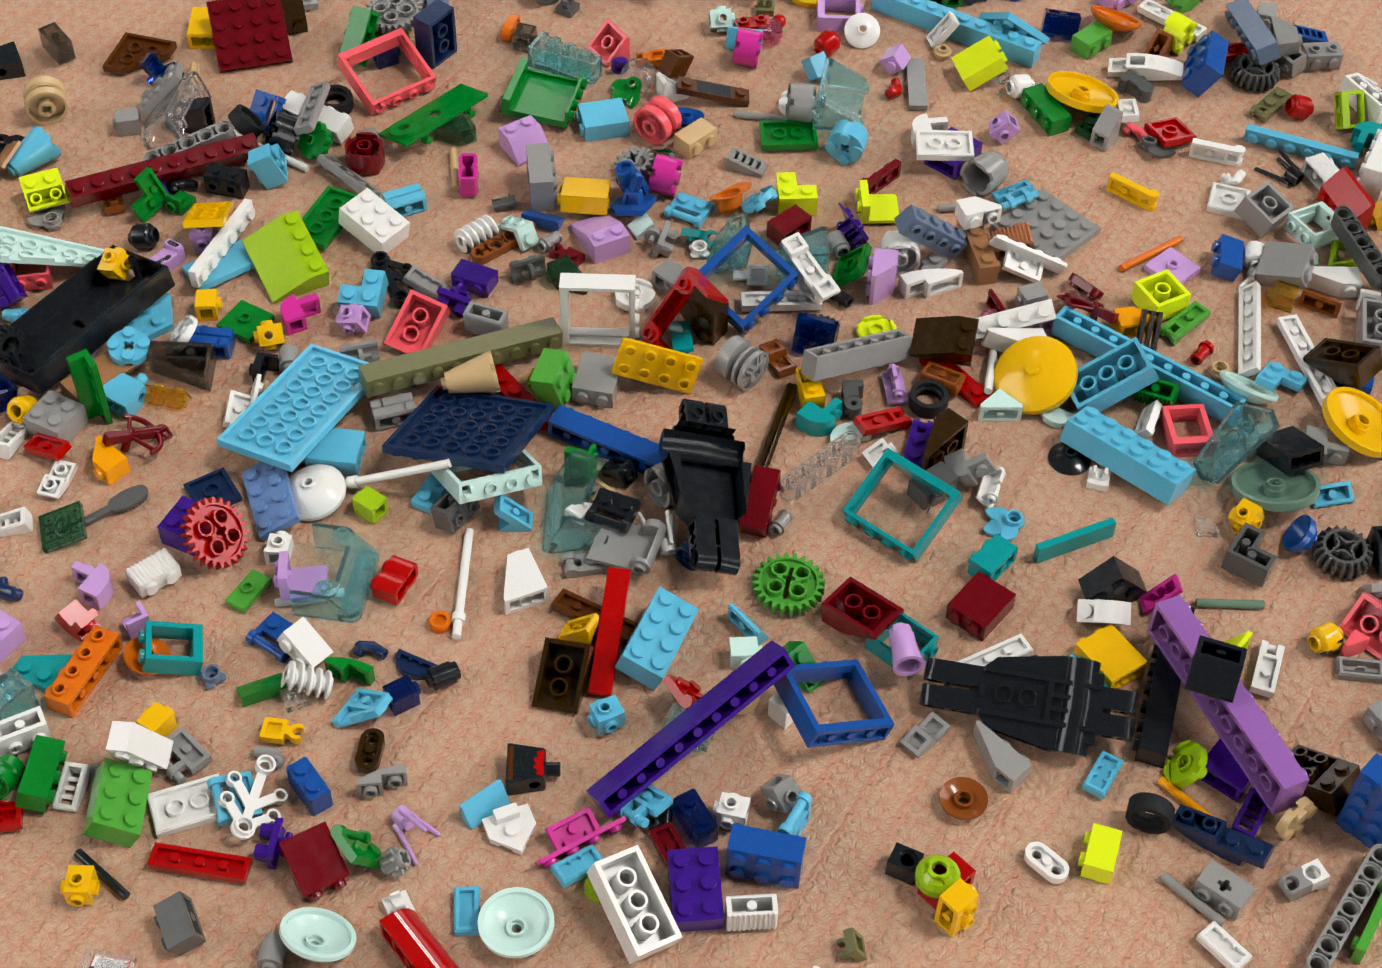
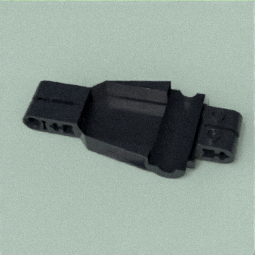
[659,399,752,575]
[919,656,1139,757]

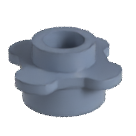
[198,664,226,689]

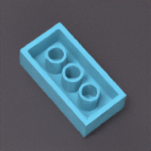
[1070,337,1160,412]
[614,587,699,691]

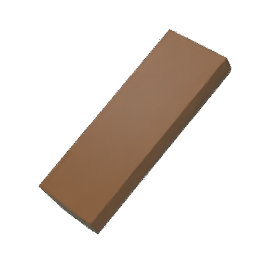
[60,345,149,402]

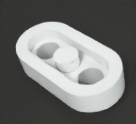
[1024,842,1069,884]

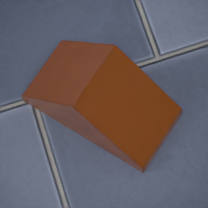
[1144,28,1174,58]

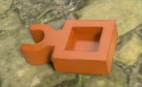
[635,49,667,67]

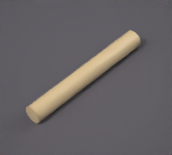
[449,148,459,192]

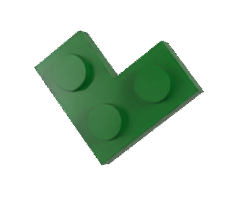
[130,167,168,223]

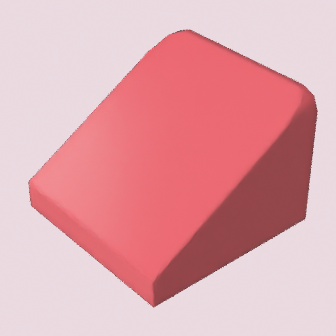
[1339,630,1370,657]

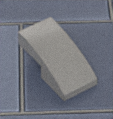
[900,711,951,757]

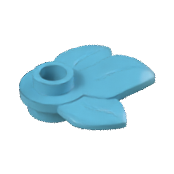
[983,507,1025,541]

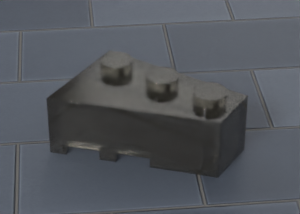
[147,341,217,392]

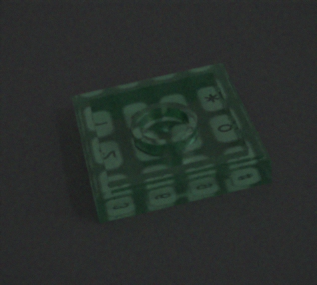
[38,501,87,554]

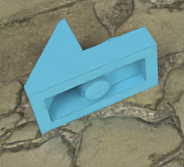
[494,494,533,532]

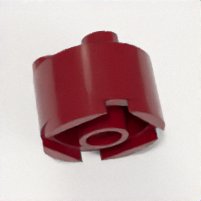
[345,132,385,176]

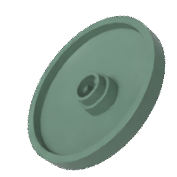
[1231,460,1321,512]

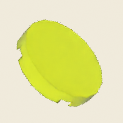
[856,315,897,338]

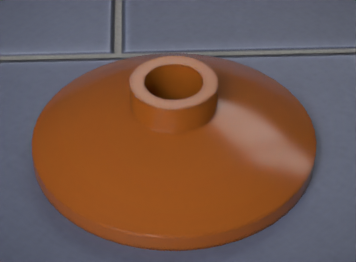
[939,777,988,820]

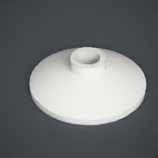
[844,13,880,49]

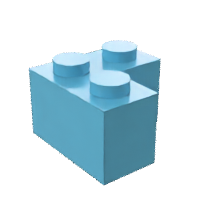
[247,143,288,190]
[337,269,389,318]

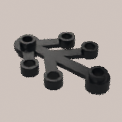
[362,251,414,308]

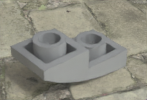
[357,764,408,798]

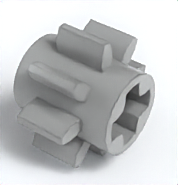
[379,845,411,879]

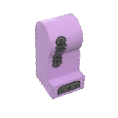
[150,238,186,272]

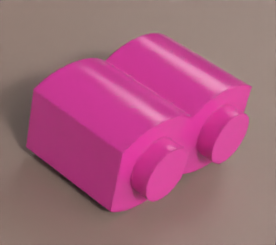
[458,153,479,197]

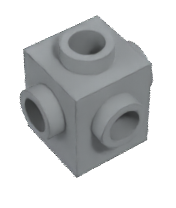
[760,774,800,814]

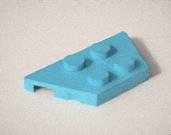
[122,293,174,341]

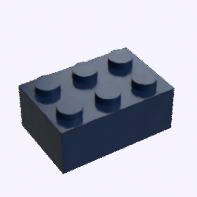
[413,0,457,69]

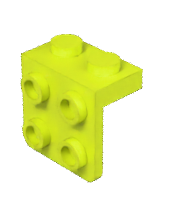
[855,180,899,224]

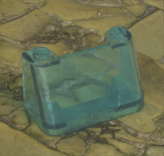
[813,57,870,132]

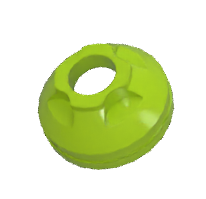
[915,854,961,898]

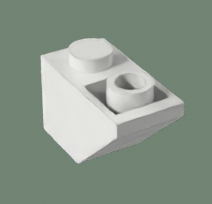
[954,196,1002,230]

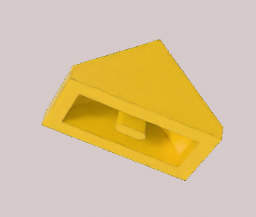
[557,613,599,646]

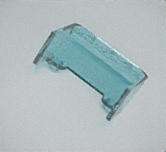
[542,450,605,554]
[289,522,380,623]

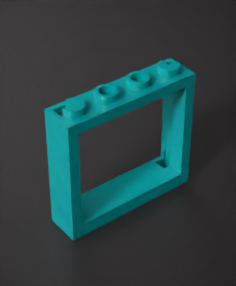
[842,448,962,562]

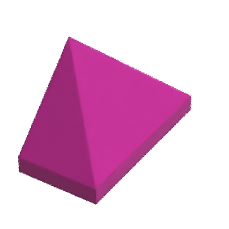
[1139,574,1183,615]

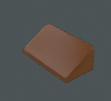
[1298,289,1342,318]
[919,361,966,398]

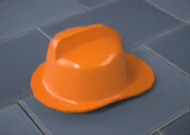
[710,182,752,215]

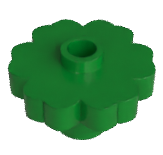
[298,121,333,159]

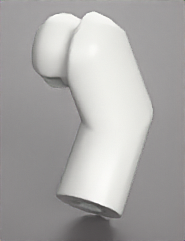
[1220,169,1246,186]

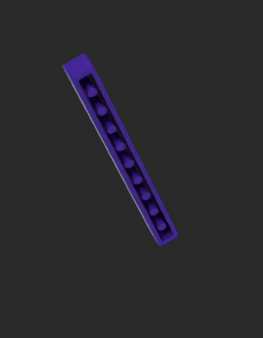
[586,640,795,818]

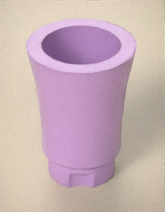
[889,622,925,676]

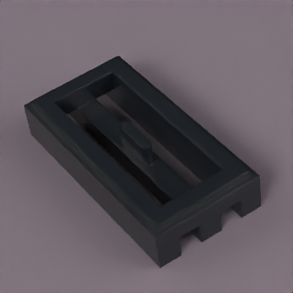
[1136,309,1163,351]

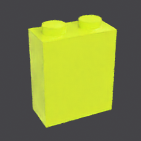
[951,35,1008,91]

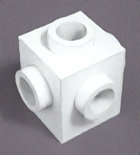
[712,792,751,830]

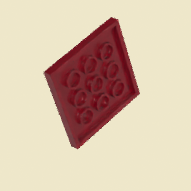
[206,0,293,73]

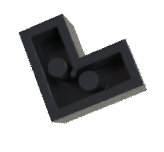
[1078,556,1147,602]

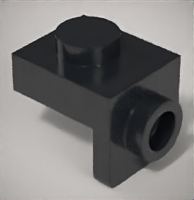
[249,352,279,383]

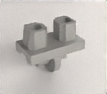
[644,220,678,258]
[339,339,380,362]

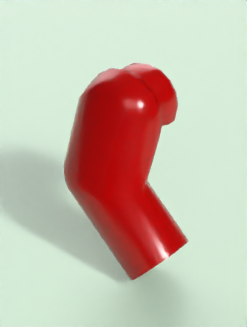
[884,78,902,99]

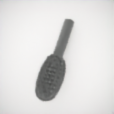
[76,485,149,527]

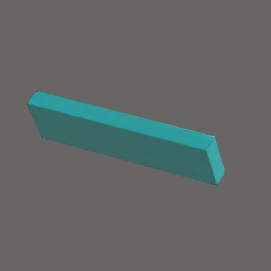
[1033,518,1117,564]

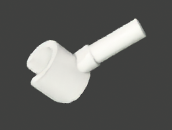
[1238,267,1258,288]

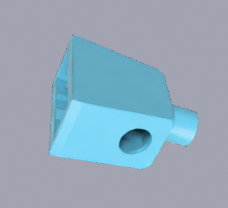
[103,373,149,420]

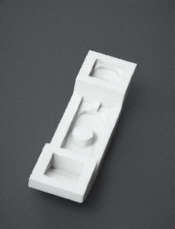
[781,232,841,301]

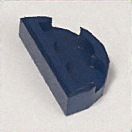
[396,649,437,681]

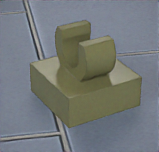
[756,0,775,17]
[836,927,867,963]

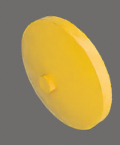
[1046,71,1119,113]
[994,336,1078,415]
[1322,387,1382,458]

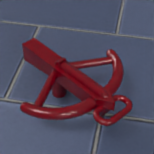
[1057,293,1119,324]
[102,414,173,455]

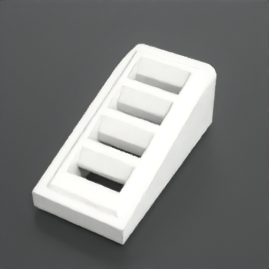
[0,421,28,460]
[0,506,33,537]
[52,761,91,813]

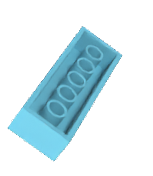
[1059,406,1196,505]

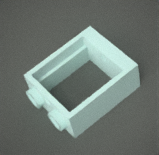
[1283,201,1339,249]

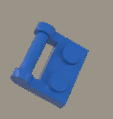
[250,89,287,132]
[246,612,293,663]

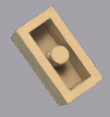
[674,117,717,159]

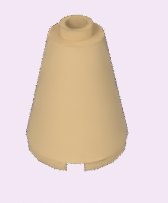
[441,351,501,393]

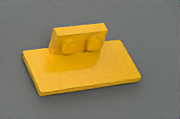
[611,337,703,394]

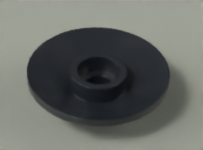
[1048,442,1091,476]

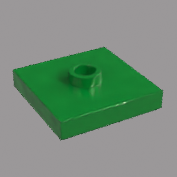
[832,243,872,286]
[216,300,275,345]

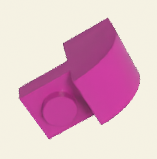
[280,293,321,336]

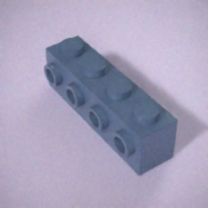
[894,204,968,259]

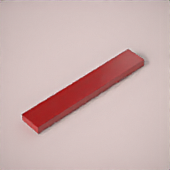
[588,567,631,698]

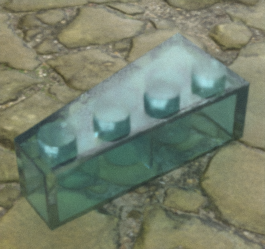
[528,30,602,84]
[1193,401,1280,484]

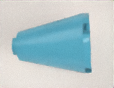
[6,125,62,177]

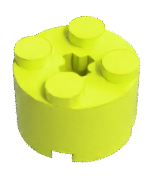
[1160,11,1198,55]

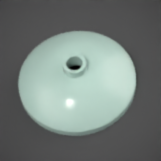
[1219,370,1279,405]
[478,887,555,958]
[279,907,356,963]

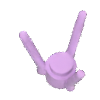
[391,805,440,866]

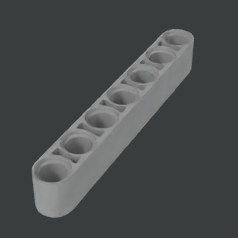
[1302,844,1382,968]

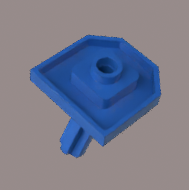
[610,172,657,216]

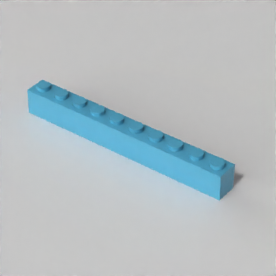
[871,0,1042,69]
[1051,305,1248,427]

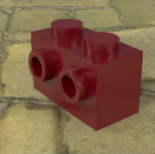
[766,204,812,248]

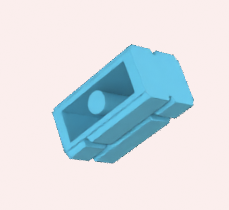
[382,183,428,217]

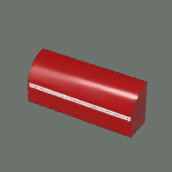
[379,908,459,968]

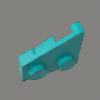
[8,654,72,692]

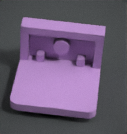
[274,551,328,601]

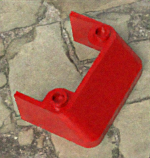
[642,267,729,350]

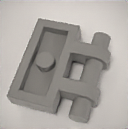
[165,726,212,785]

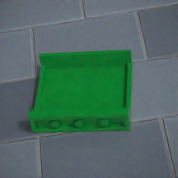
[501,57,588,128]

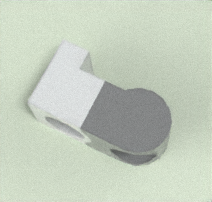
[1278,858,1330,901]

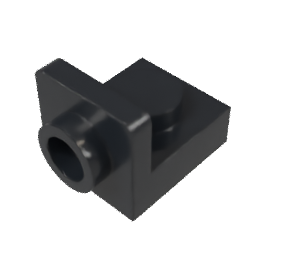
[600,456,638,489]

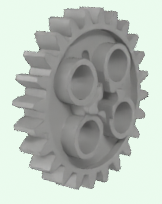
[366,0,423,34]

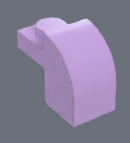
[71,560,114,611]

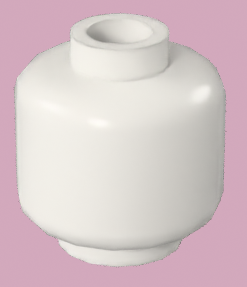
[1006,74,1035,99]
[1243,241,1265,269]

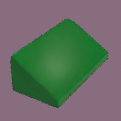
[236,673,288,707]

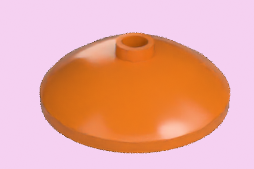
[1090,5,1142,34]

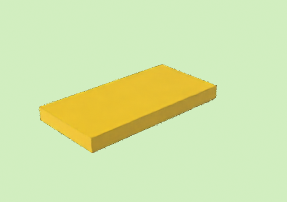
[183,202,233,228]

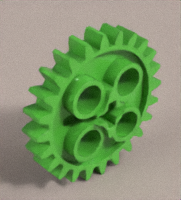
[752,552,825,617]

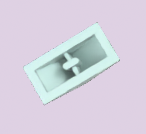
[978,389,1023,421]

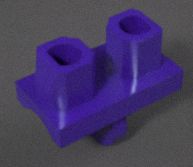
[436,283,471,318]
[254,817,293,870]

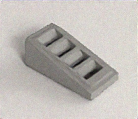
[726,147,768,178]

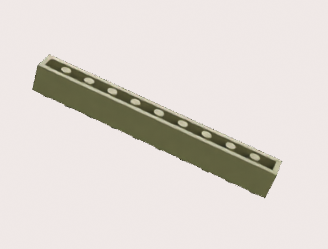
[358,317,563,398]

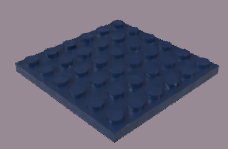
[382,386,554,474]

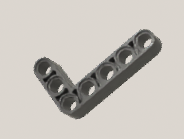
[1330,206,1382,289]

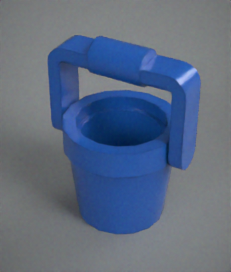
[615,160,650,195]

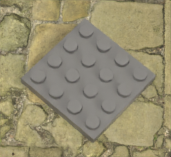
[990,189,1101,260]

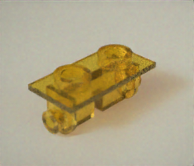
[144,383,192,410]

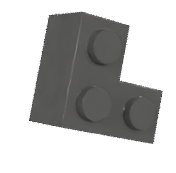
[1221,522,1277,587]

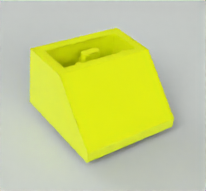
[18,167,69,213]

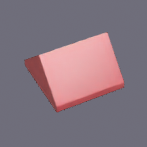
[587,18,630,67]

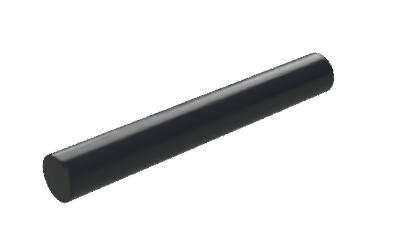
[74,848,130,901]

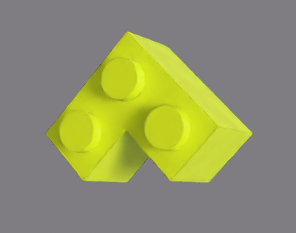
[775,172,818,215]

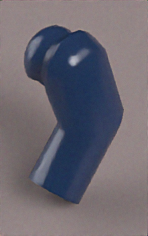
[0,577,23,601]
[352,640,389,660]

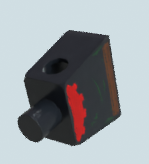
[506,743,561,795]

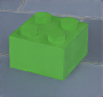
[529,348,577,409]

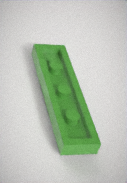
[1349,879,1382,964]

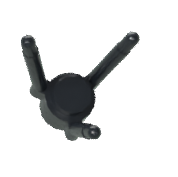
[1254,149,1305,186]

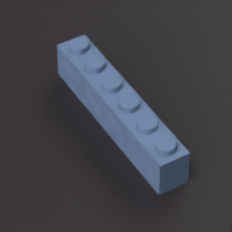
[1224,0,1281,66]

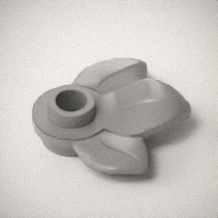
[27,204,66,230]

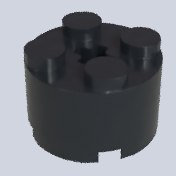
[264,111,301,155]

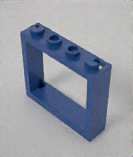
[699,225,799,334]
[773,659,895,748]

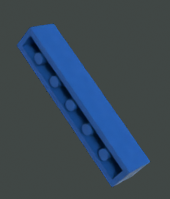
[548,404,662,474]

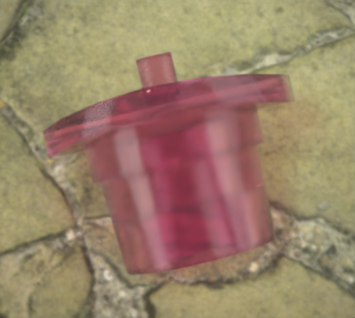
[759,19,783,45]

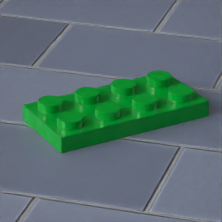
[302,185,357,251]

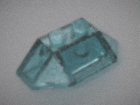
[706,212,752,274]

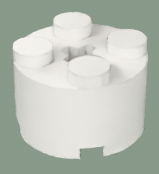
[881,230,920,276]

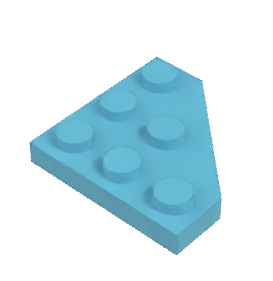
[979,12,1050,45]

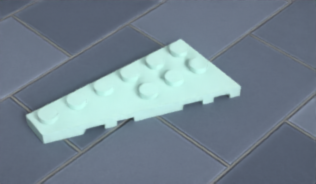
[0,226,105,267]

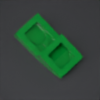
[324,657,375,686]

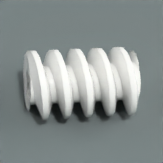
[454,215,499,253]
[281,660,334,700]

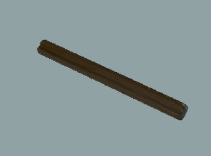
[756,383,797,467]

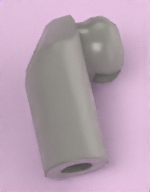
[254,746,285,769]

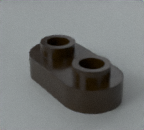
[355,728,385,774]

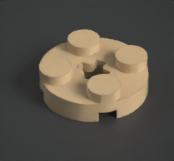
[1274,796,1318,842]

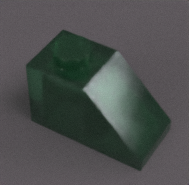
[433,113,477,146]
[545,255,588,295]

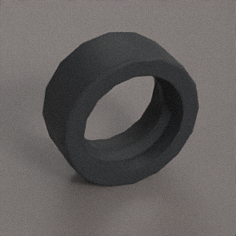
[324,85,354,114]
[228,104,265,138]
[908,380,949,419]
[1125,792,1175,834]

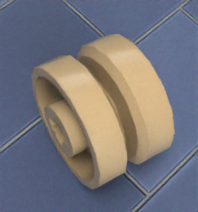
[23,76,68,125]

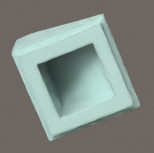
[627,213,654,239]

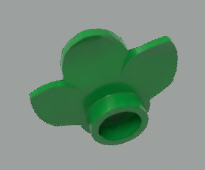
[610,77,642,109]

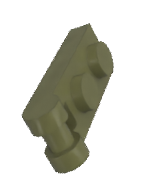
[1249,87,1292,123]

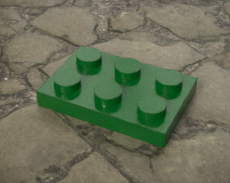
[759,119,818,151]

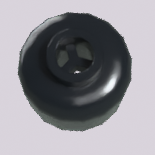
[128,223,160,250]

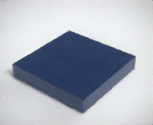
[183,467,243,506]

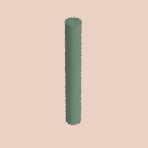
[1195,598,1265,609]

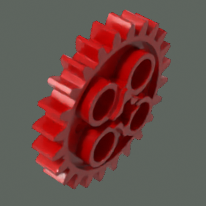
[180,497,250,570]

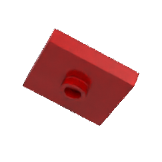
[1144,117,1197,148]

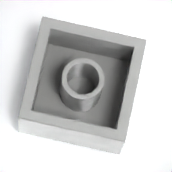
[1234,181,1295,238]
[23,390,89,443]

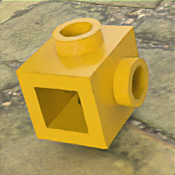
[97,247,131,281]
[253,320,285,350]
[1228,497,1265,534]
[60,865,100,907]

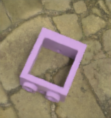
[816,0,864,33]

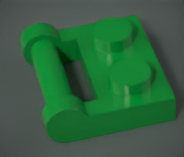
[330,824,382,870]

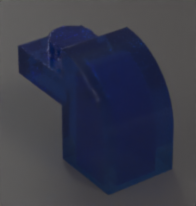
[139,51,186,89]

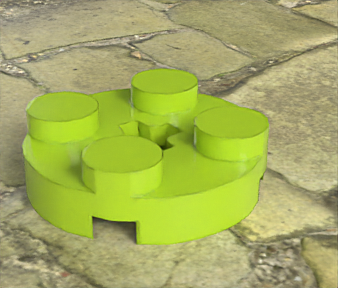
[1164,740,1208,789]

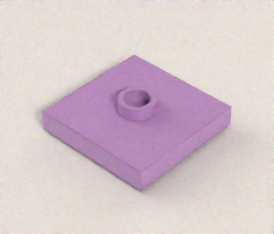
[1144,247,1201,285]

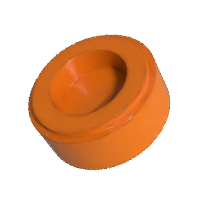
[428,611,452,634]

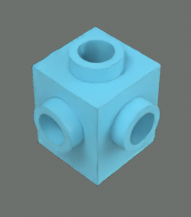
[587,695,625,736]

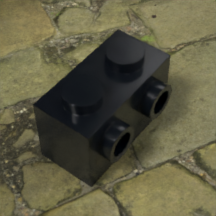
[203,163,250,199]

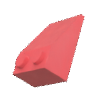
[384,289,451,354]

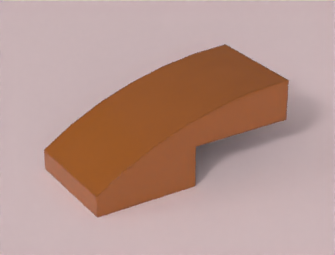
[759,339,797,378]

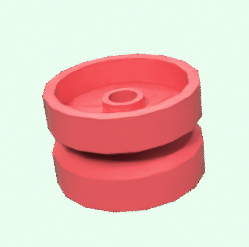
[633,95,682,145]

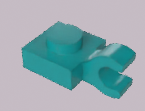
[681,227,718,246]

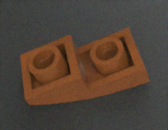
[103,195,126,215]

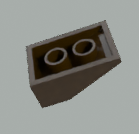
[679,287,729,346]
[909,316,979,367]
[1303,338,1382,388]
[921,408,969,471]
[531,637,595,714]

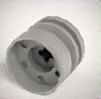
[714,335,769,391]

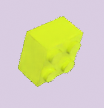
[1130,269,1191,321]

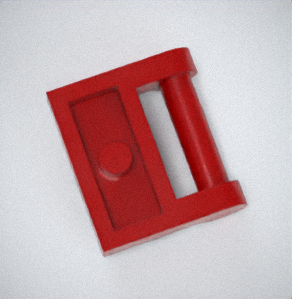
[662,675,703,709]

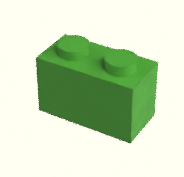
[1070,21,1113,60]

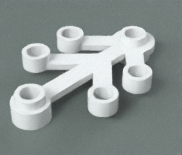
[218,755,288,840]

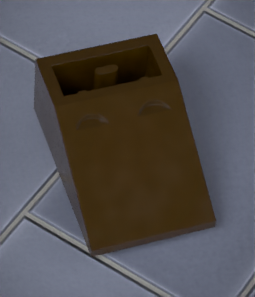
[1292,745,1360,816]

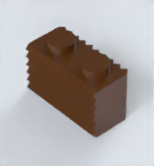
[657,49,694,78]

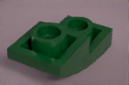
[1074,113,1101,140]

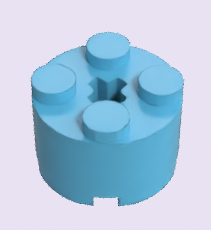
[825,119,868,166]

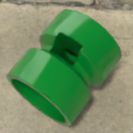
[0,754,25,799]

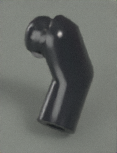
[168,179,198,194]
[648,804,674,830]

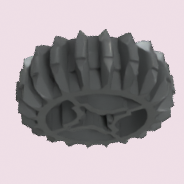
[1230,52,1281,93]
[1311,525,1374,581]

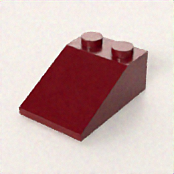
[821,576,904,640]

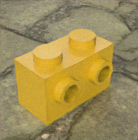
[934,878,979,938]

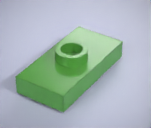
[225,569,272,614]

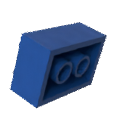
[1182,30,1229,98]
[725,823,807,889]

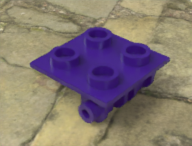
[836,203,869,250]

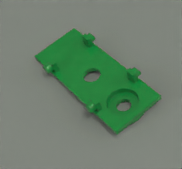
[379,84,488,147]

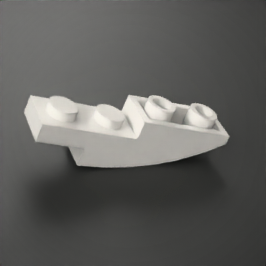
[1108,53,1184,81]

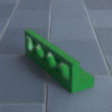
[66,349,113,425]

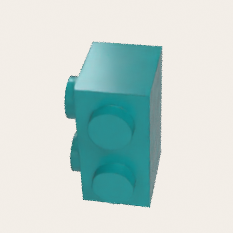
[967,533,1018,581]

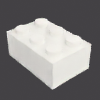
[338,188,410,253]

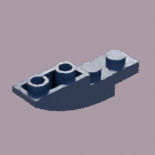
[1172,804,1273,869]

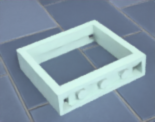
[432,449,542,504]

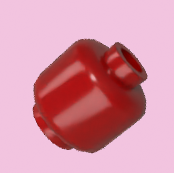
[814,30,841,57]
[1284,94,1314,120]

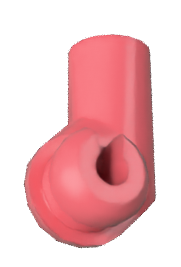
[1122,122,1147,140]

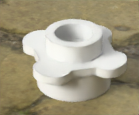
[689,240,710,258]

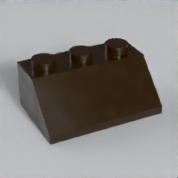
[281,0,308,35]

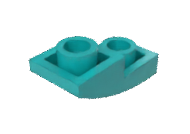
[669,320,694,354]

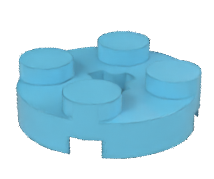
[740,185,779,216]
[107,326,150,366]

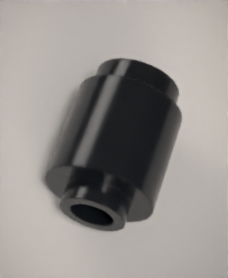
[424,661,461,691]

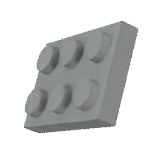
[139,61,184,118]

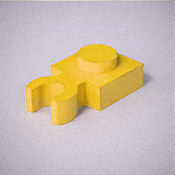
[259,717,305,745]

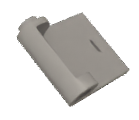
[586,519,667,575]

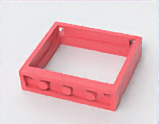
[337,27,436,115]

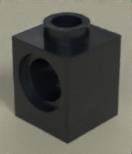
[885,842,924,886]

